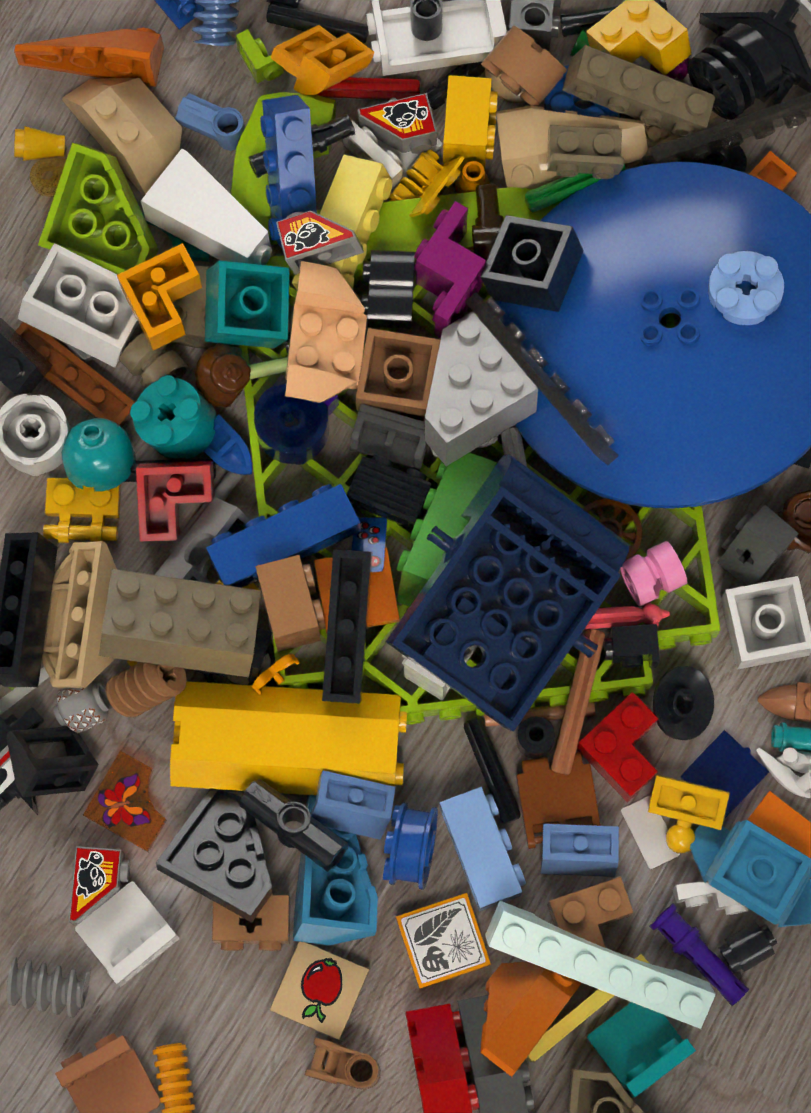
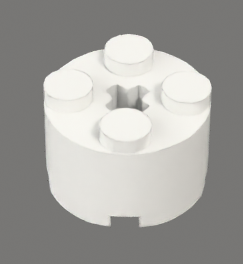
[0,394,71,476]

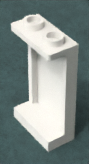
[366,0,507,76]

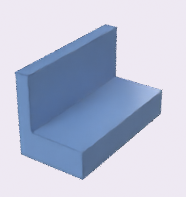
[310,770,395,840]
[540,824,619,877]

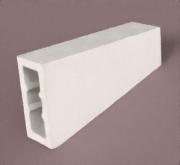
[141,149,272,265]

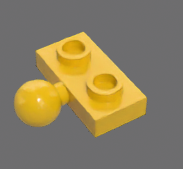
[648,774,730,853]

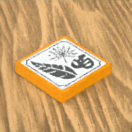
[396,893,491,989]

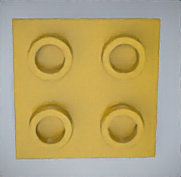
[388,149,465,217]

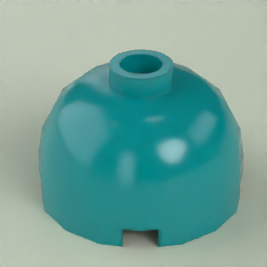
[61,418,136,491]

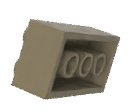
[99,569,261,677]

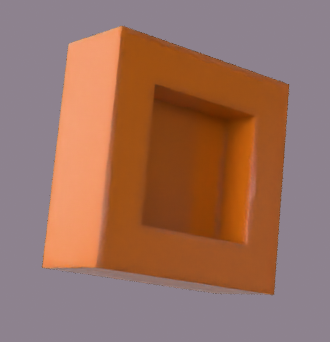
[749,151,797,191]

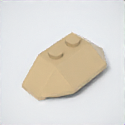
[62,78,182,196]
[42,541,117,688]

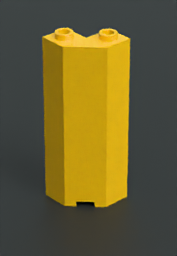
[170,681,407,796]

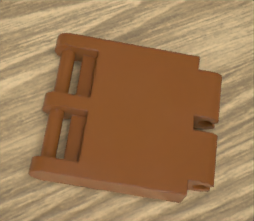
[516,752,601,849]

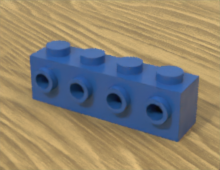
[260,95,317,249]
[206,484,361,588]

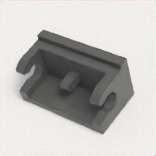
[350,404,428,471]

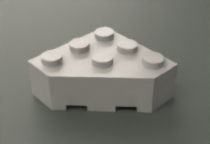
[425,312,538,466]

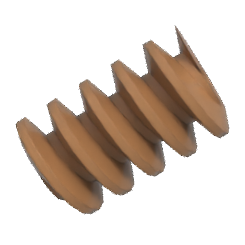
[106,662,187,718]

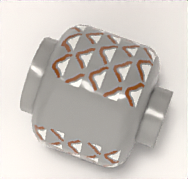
[54,681,112,733]

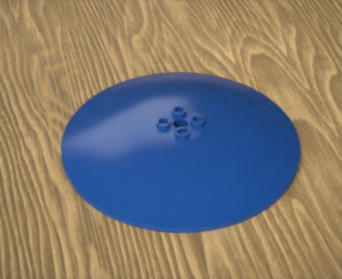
[491,162,811,509]

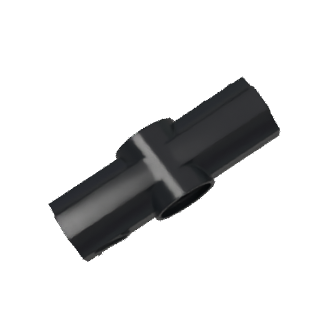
[239,779,348,872]

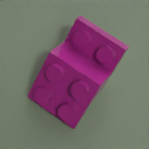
[414,201,486,339]

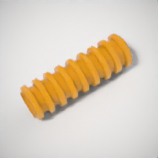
[152,1043,196,1113]

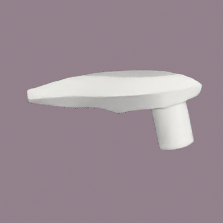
[756,747,811,798]
[776,747,811,773]

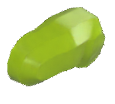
[230,92,336,245]

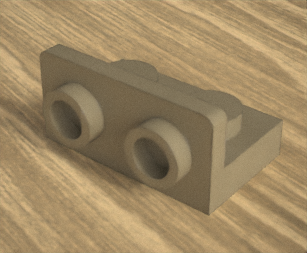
[547,125,624,179]

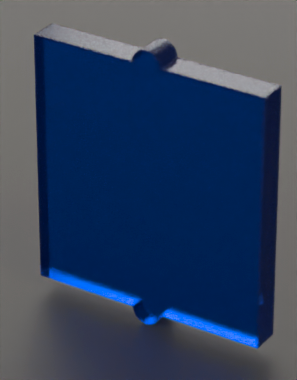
[680,730,769,819]

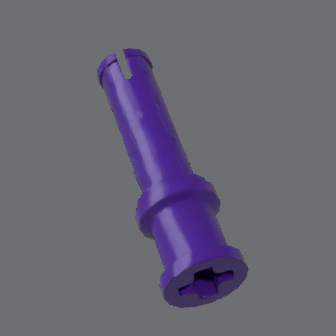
[649,903,749,1006]

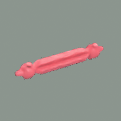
[584,602,670,630]

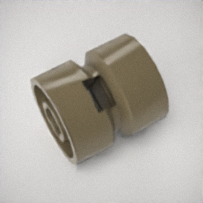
[119,332,188,389]

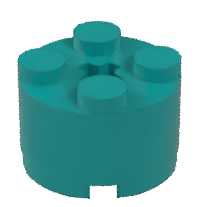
[130,375,217,460]

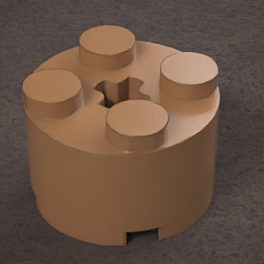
[481,25,567,106]

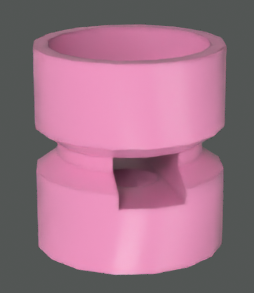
[620,541,688,606]

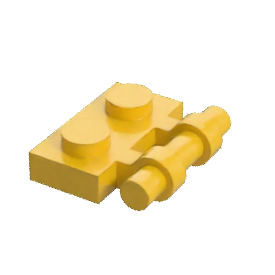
[43,478,121,543]

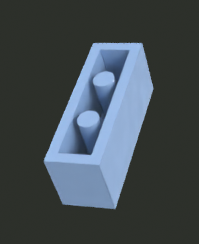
[439,786,526,912]

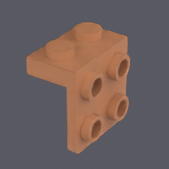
[55,1033,160,1113]

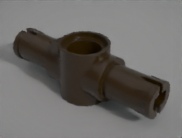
[472,184,504,295]

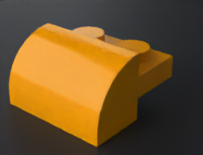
[271,25,375,95]

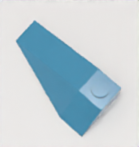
[293,795,378,945]

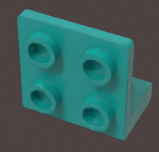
[587,1002,696,1098]

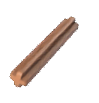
[551,629,605,775]

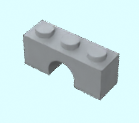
[155,497,251,583]

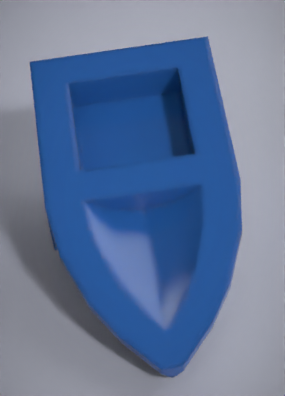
[204,415,252,475]

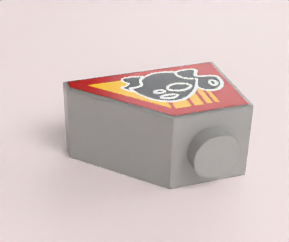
[357,93,437,154]
[276,210,364,275]
[69,846,130,925]

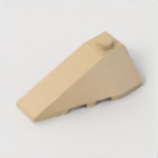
[496,105,649,189]

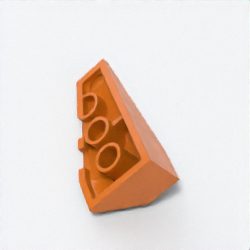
[480,962,582,1077]

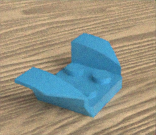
[690,820,811,927]

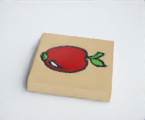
[270,942,369,1041]

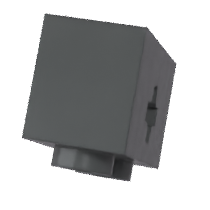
[717,505,799,586]

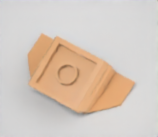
[285,261,367,403]

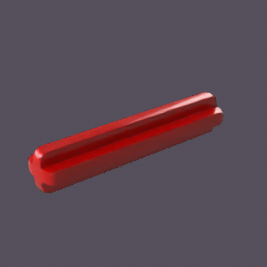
[317,77,420,100]

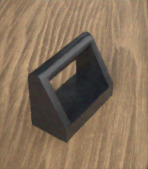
[7,726,99,797]

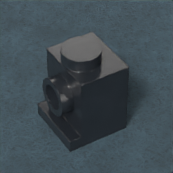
[603,624,660,668]

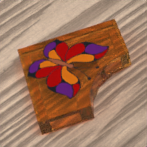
[83,751,167,853]

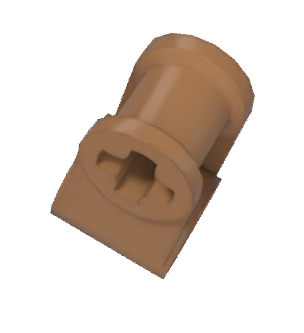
[304,1038,381,1090]

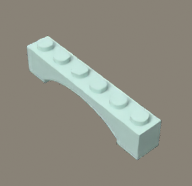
[485,901,716,1029]

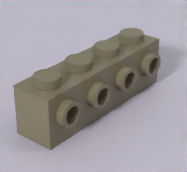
[562,45,715,139]

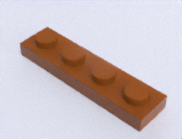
[15,322,135,427]

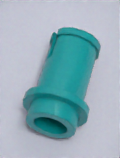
[771,722,811,752]

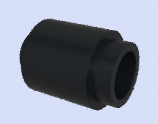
[516,717,555,759]
[718,921,777,974]

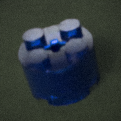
[254,384,329,465]

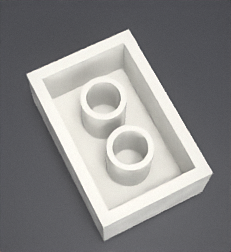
[18,243,139,367]

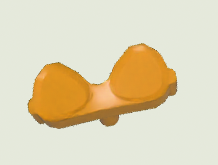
[252,654,300,695]

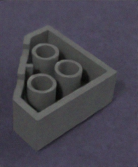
[457,995,535,1113]

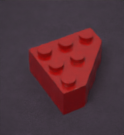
[405,1003,479,1113]

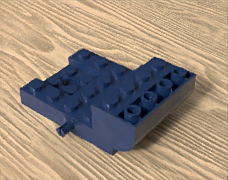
[385,455,629,732]

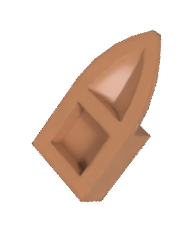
[757,682,811,722]

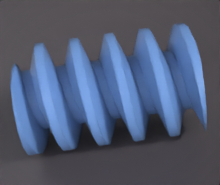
[192,0,240,46]

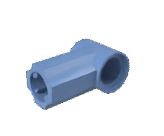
[175,93,245,151]

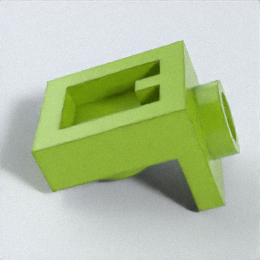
[236,29,285,84]

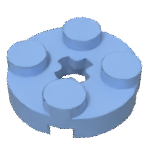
[708,251,784,325]

